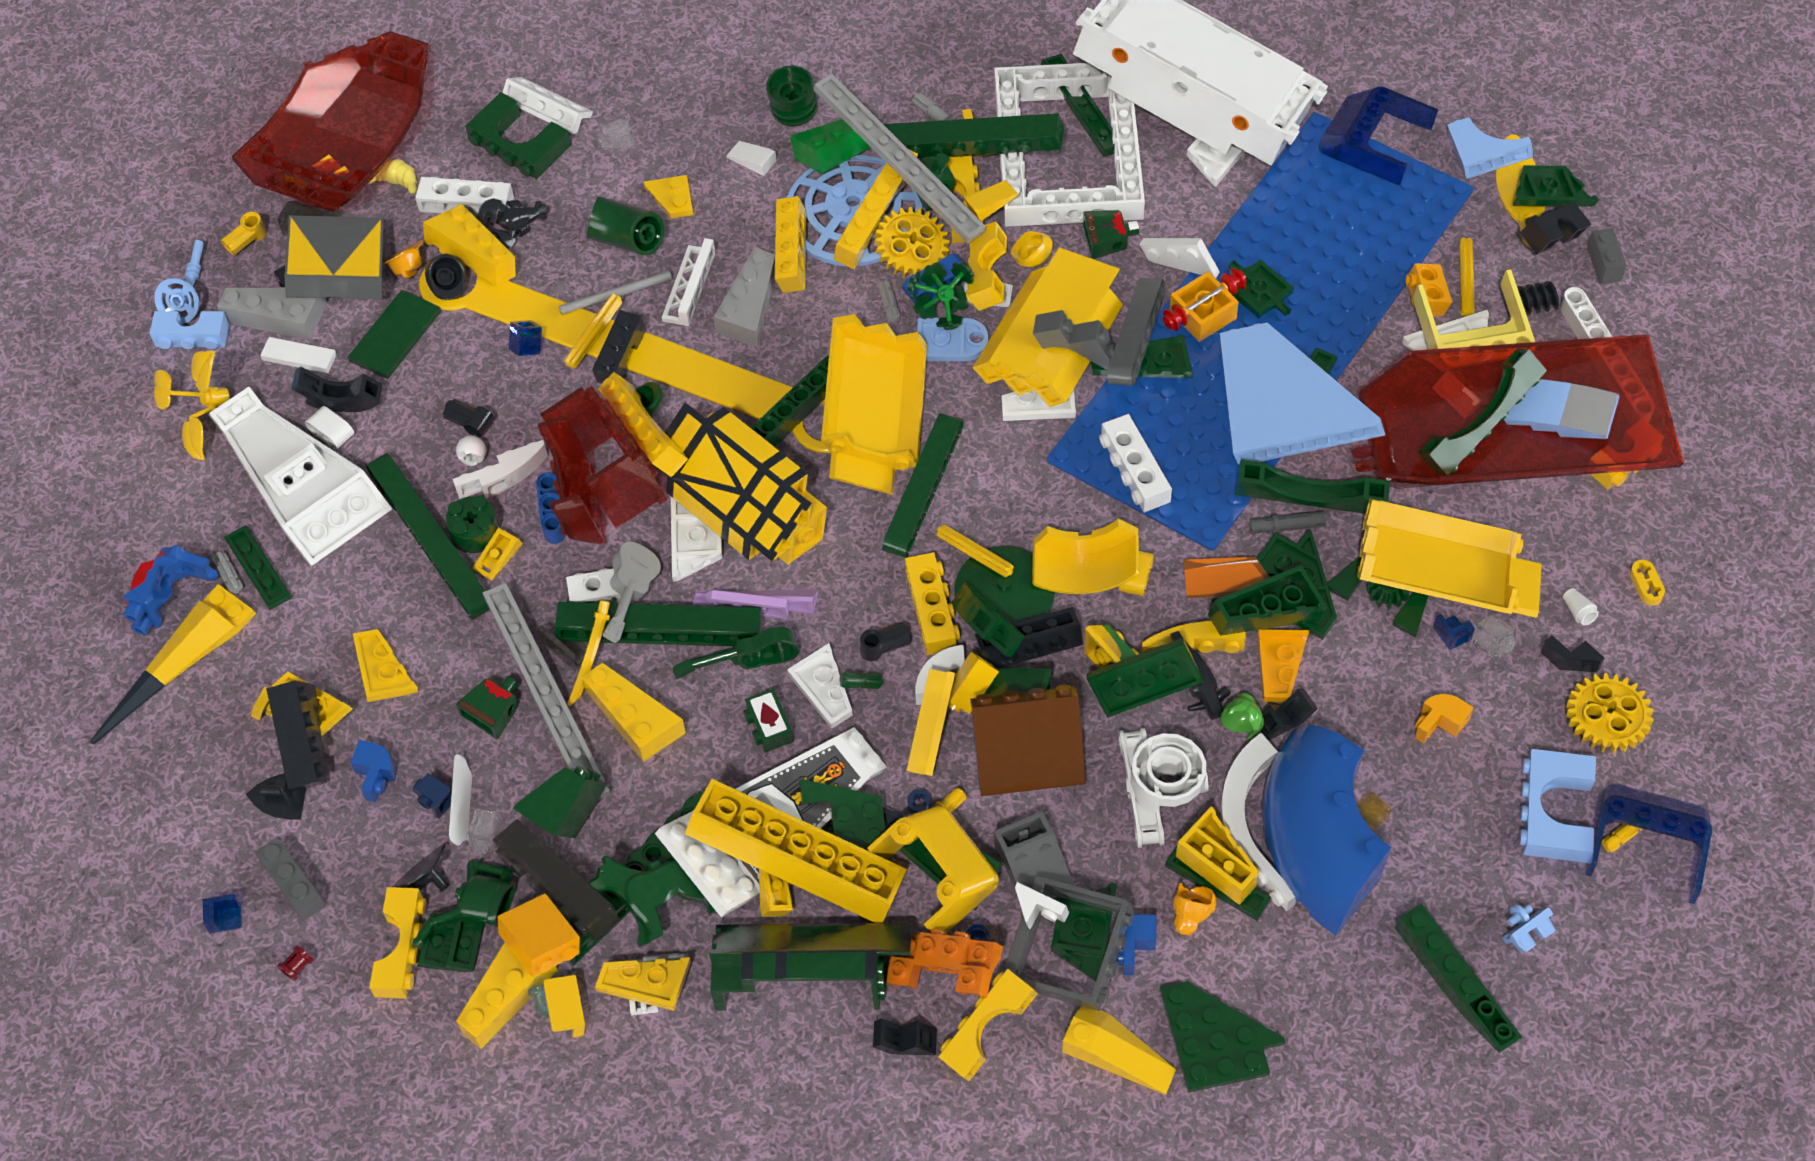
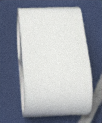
[305,406,354,450]

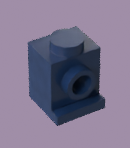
[412,773,452,819]

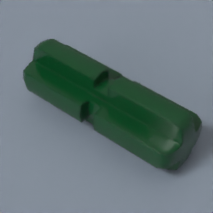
[839,672,883,689]

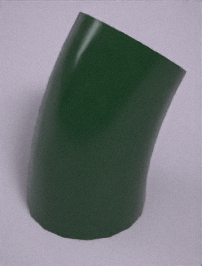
[586,196,665,255]

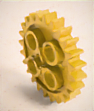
[874,207,950,278]
[1566,673,1654,754]

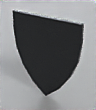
[246,773,306,820]
[393,844,449,892]

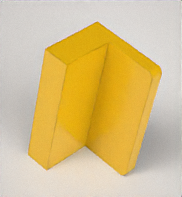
[543,975,585,1038]

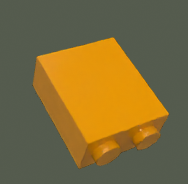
[498,893,579,977]

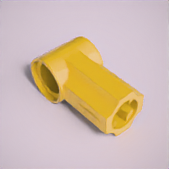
[220,211,267,256]

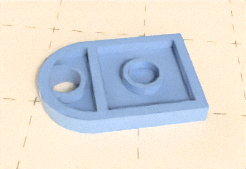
[917,318,989,361]

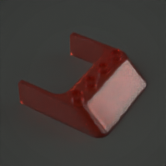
[538,416,606,545]

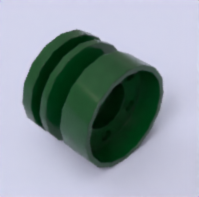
[766,65,817,127]

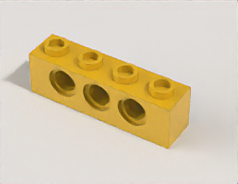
[775,196,806,293]
[905,552,960,655]

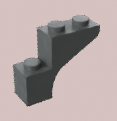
[1033,310,1116,369]

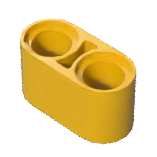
[1119,551,1154,597]

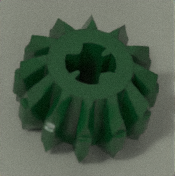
[1366,581,1409,610]

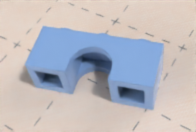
[150,311,230,349]

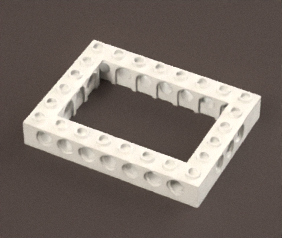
[995,63,1145,227]

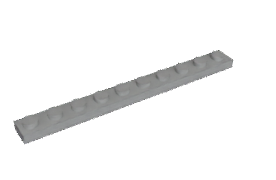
[814,73,986,244]
[483,583,610,800]

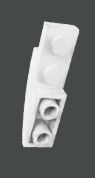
[453,440,548,499]

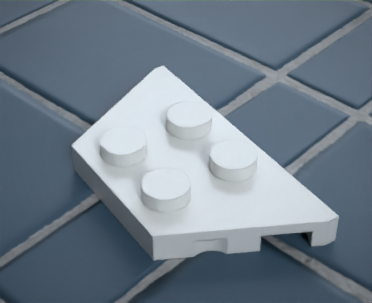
[1187,139,1245,187]
[1402,310,1489,372]
[671,497,722,582]

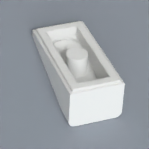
[726,141,777,176]

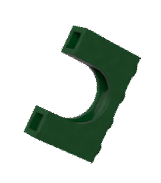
[465,92,572,179]

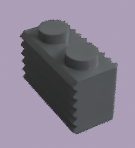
[1587,228,1627,284]

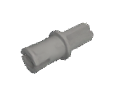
[912,93,952,121]

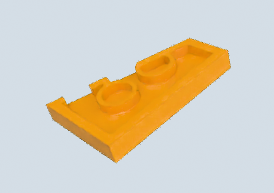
[1257,630,1309,702]

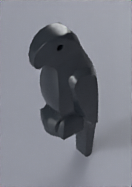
[1170,631,1223,721]

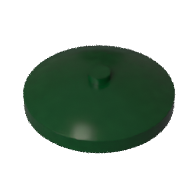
[954,546,1055,624]

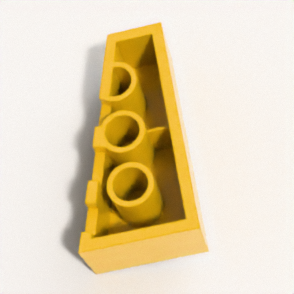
[423,204,516,286]
[581,663,686,762]
[456,943,558,1049]

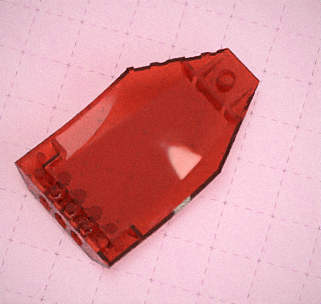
[232,31,429,212]

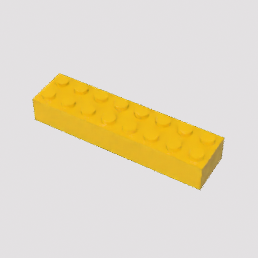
[685,779,907,923]

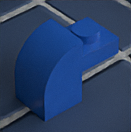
[350,740,396,802]
[1117,914,1157,975]

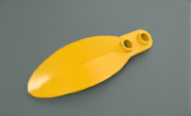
[1496,134,1546,248]

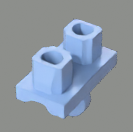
[1501,904,1556,953]

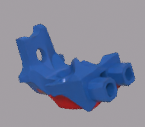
[123,545,219,635]

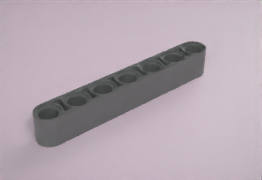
[1107,278,1165,386]

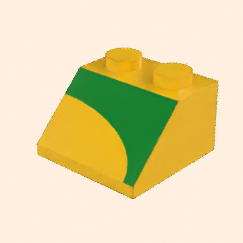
[1084,625,1139,669]

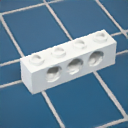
[415,177,514,218]
[1099,414,1172,512]

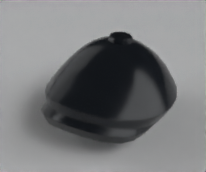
[425,254,466,300]

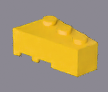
[1176,806,1259,905]

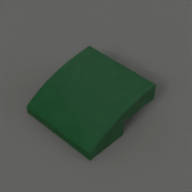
[417,913,484,972]

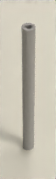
[559,271,672,315]

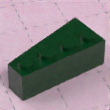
[1208,565,1327,636]

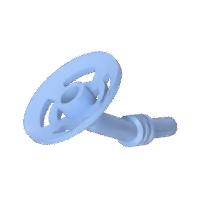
[155,240,204,324]

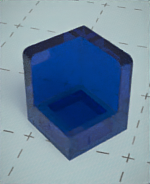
[509,320,542,356]
[1433,614,1475,650]
[202,894,242,934]

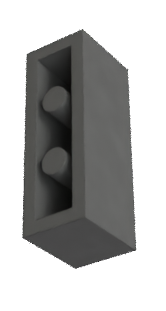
[255,837,326,922]

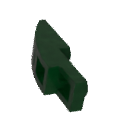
[952,582,1025,657]

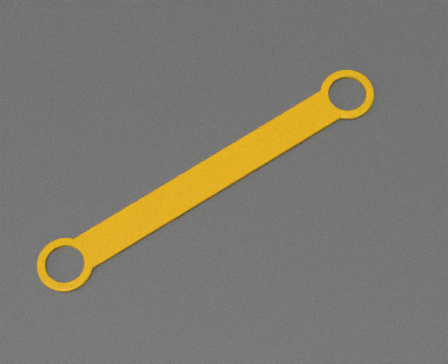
[419,266,831,453]

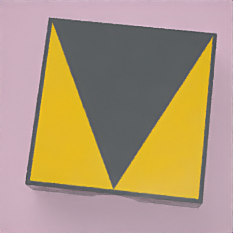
[285,215,384,300]

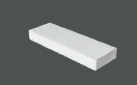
[260,337,337,373]

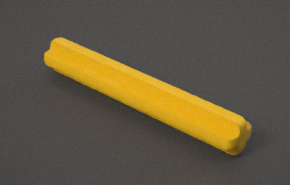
[1459,237,1475,317]
[564,294,622,369]
[936,524,1013,577]

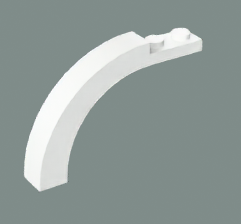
[1220,733,1296,911]

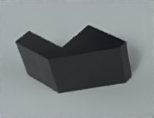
[1541,635,1605,672]
[1260,688,1318,741]
[873,1018,937,1055]

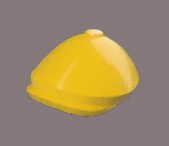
[1011,231,1053,268]

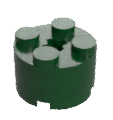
[446,495,500,553]

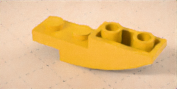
[1142,621,1246,653]

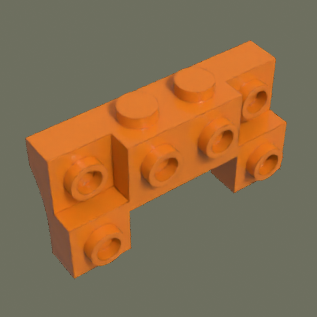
[885,929,1003,998]

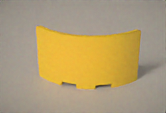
[1032,518,1139,594]

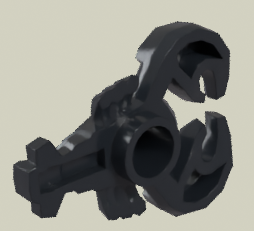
[478,198,548,249]

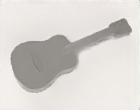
[603,541,661,643]

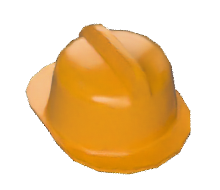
[383,240,424,279]

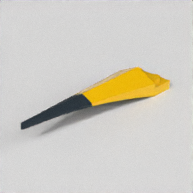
[90,584,256,744]

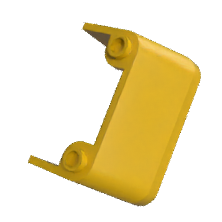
[868,806,999,933]

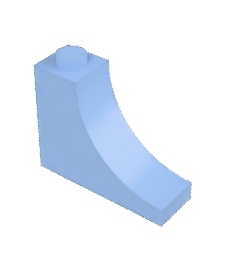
[1447,117,1533,179]

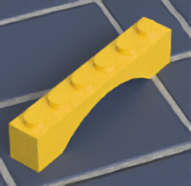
[834,149,918,270]
[598,372,688,477]

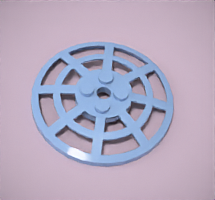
[787,155,922,266]

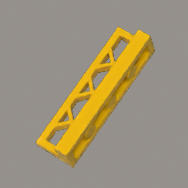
[906,669,955,777]

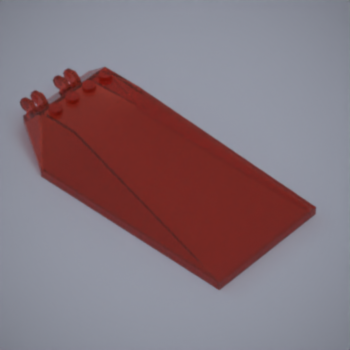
[1352,334,1684,489]

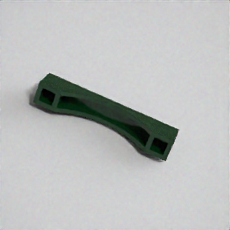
[1234,459,1390,514]

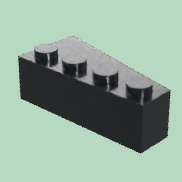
[266,680,328,791]

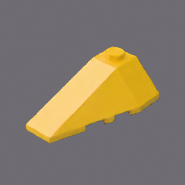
[1062,1006,1176,1095]

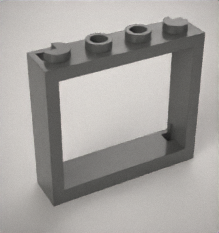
[1003,876,1135,1011]

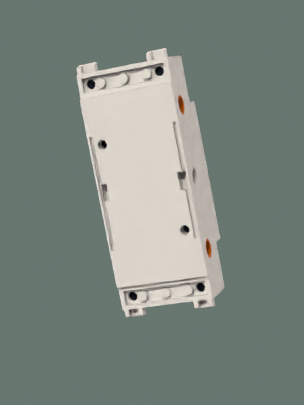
[1073,0,1328,165]

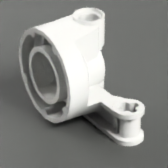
[1118,728,1209,848]

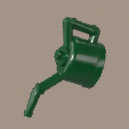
[412,860,516,949]

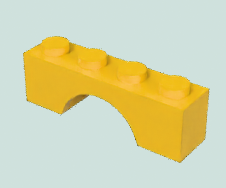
[948,156,983,243]
[966,221,1007,311]
[369,887,426,999]
[939,969,1038,1081]

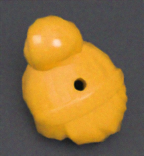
[1173,883,1217,936]

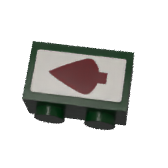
[743,689,794,753]

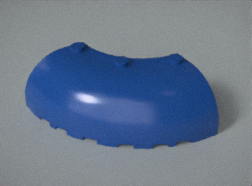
[1262,725,1392,936]

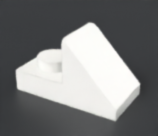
[1015,882,1069,929]

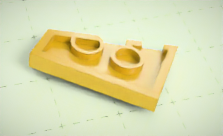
[353,629,418,702]
[269,671,353,736]
[595,957,691,1011]

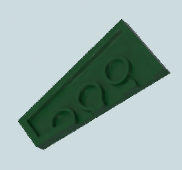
[1090,335,1192,378]

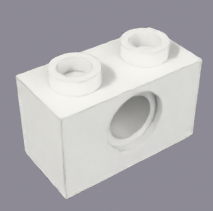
[566,568,621,604]

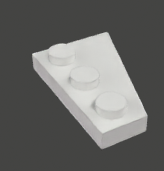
[1140,238,1220,278]
[1002,390,1076,421]

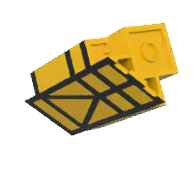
[647,402,827,565]

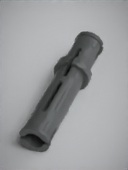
[1249,511,1326,535]

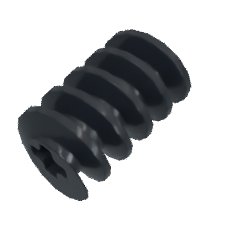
[1505,281,1559,318]

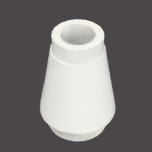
[1563,588,1599,626]

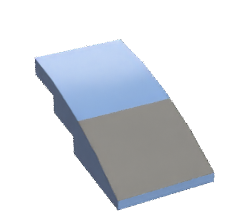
[1504,379,1620,439]

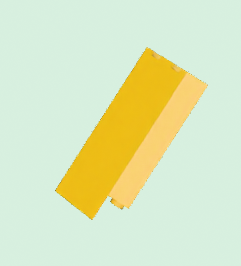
[972,247,1123,407]
[821,314,927,495]
[1357,498,1542,618]

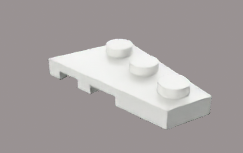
[787,643,853,729]

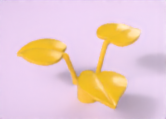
[154,351,230,460]

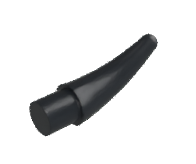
[1187,686,1231,711]

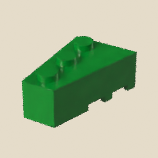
[790,119,870,174]

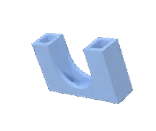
[1519,749,1596,863]

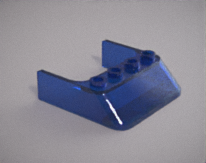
[1318,86,1438,185]
[1586,784,1712,904]

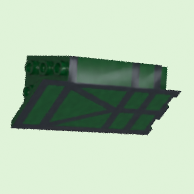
[709,923,912,1011]

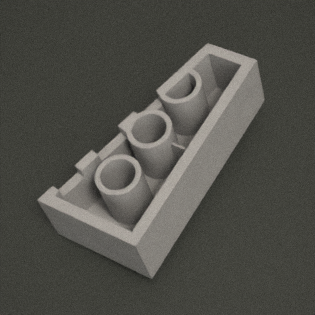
[714,247,775,348]
[217,287,327,340]

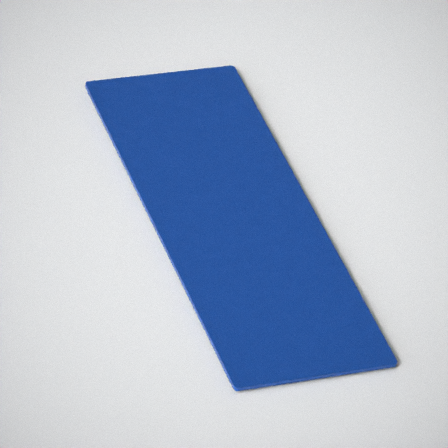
[1047,113,1474,550]

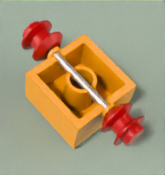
[1162,268,1246,342]

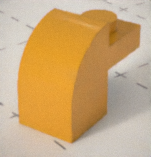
[1415,694,1474,744]

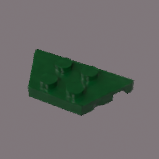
[1513,165,1599,206]
[1051,883,1117,982]

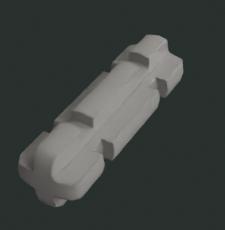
[879,280,900,322]
[212,552,243,594]

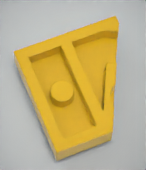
[644,175,693,218]

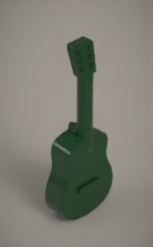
[673,627,798,679]

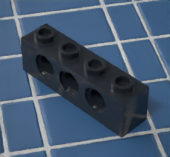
[975,607,1083,668]

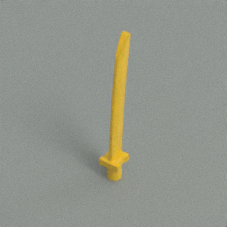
[567,600,610,706]

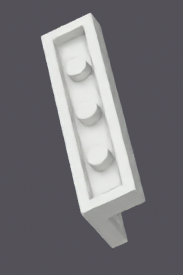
[503,77,593,134]
[662,238,716,326]

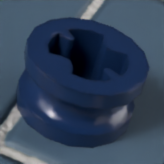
[907,790,931,814]

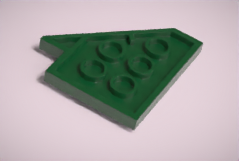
[1256,529,1337,640]
[1159,981,1285,1093]

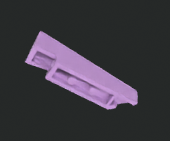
[692,589,818,619]

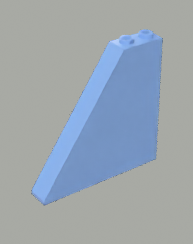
[1220,323,1385,465]

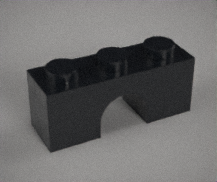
[1520,202,1591,255]
[592,310,646,384]

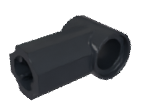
[443,399,495,438]
[860,622,911,661]

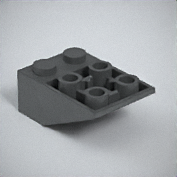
[994,811,1074,900]

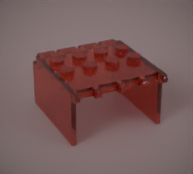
[540,386,667,528]

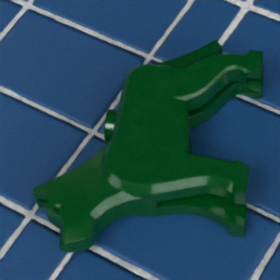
[588,855,716,948]

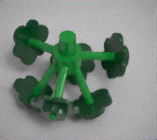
[907,262,974,330]

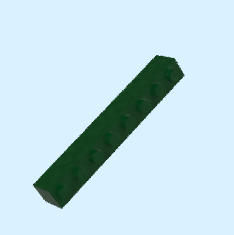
[883,113,1064,159]
[555,601,762,647]

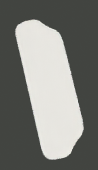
[449,754,472,846]

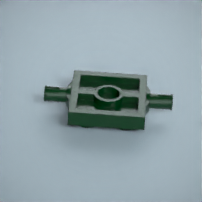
[1228,259,1294,318]

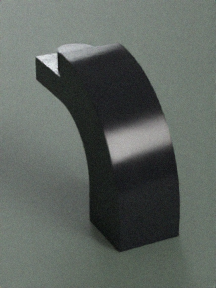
[292,366,383,412]

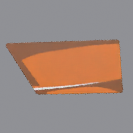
[1184,557,1270,599]

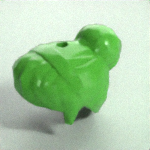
[1221,692,1264,740]

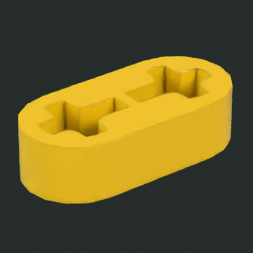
[1630,559,1665,606]

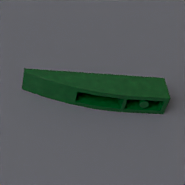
[1395,903,1523,1053]

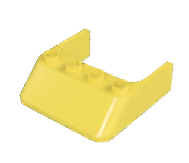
[1413,269,1535,367]

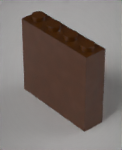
[970,685,1086,796]

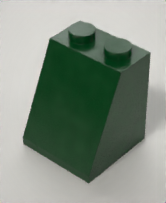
[984,668,1052,696]
[513,766,607,839]

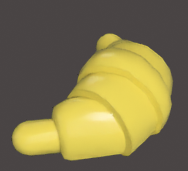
[365,159,417,194]

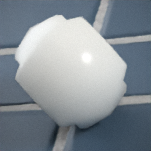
[455,435,487,466]

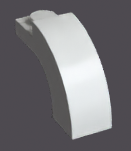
[915,645,965,705]

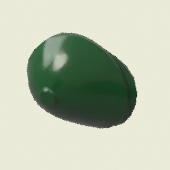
[636,382,663,418]

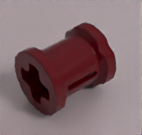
[277,945,314,982]

